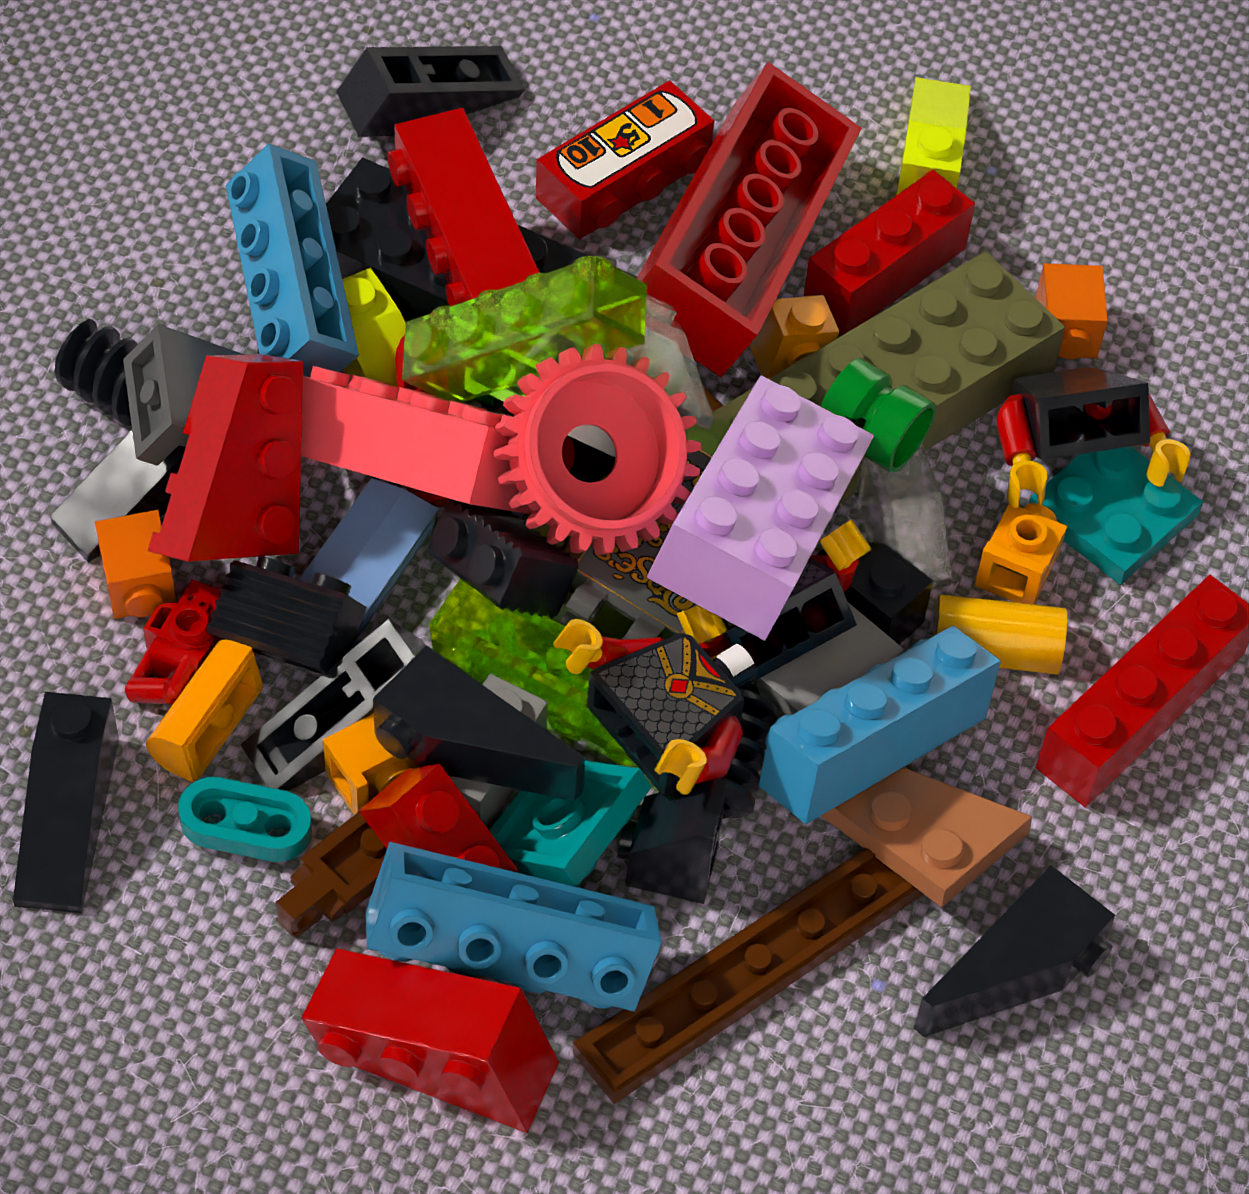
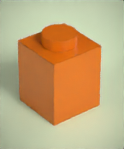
[1035,263,1108,359]
[95,510,176,619]

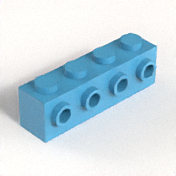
[226,143,359,377]
[759,626,1001,824]
[366,842,662,1011]

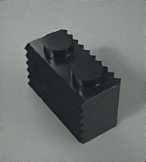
[428,499,579,619]
[207,556,367,675]

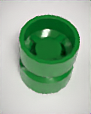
[820,358,937,473]

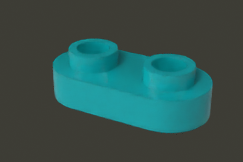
[178,777,312,862]

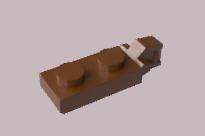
[276,812,387,939]

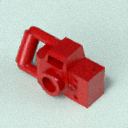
[125,579,221,704]

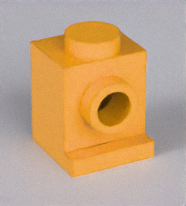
[750,295,839,379]
[974,503,1067,605]
[323,713,420,815]

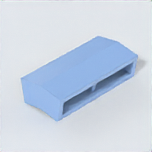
[299,478,439,642]

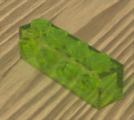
[402,256,647,403]
[429,578,639,768]

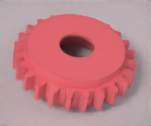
[494,344,702,556]

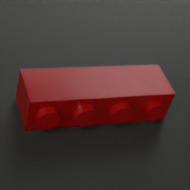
[387,108,545,341]
[1035,574,1249,808]

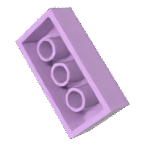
[647,375,874,641]

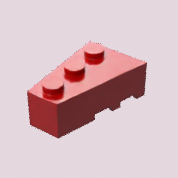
[147,354,303,562]
[301,948,559,1134]

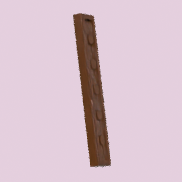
[572,848,924,1104]

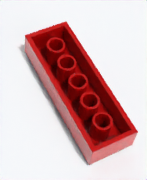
[620,61,862,377]

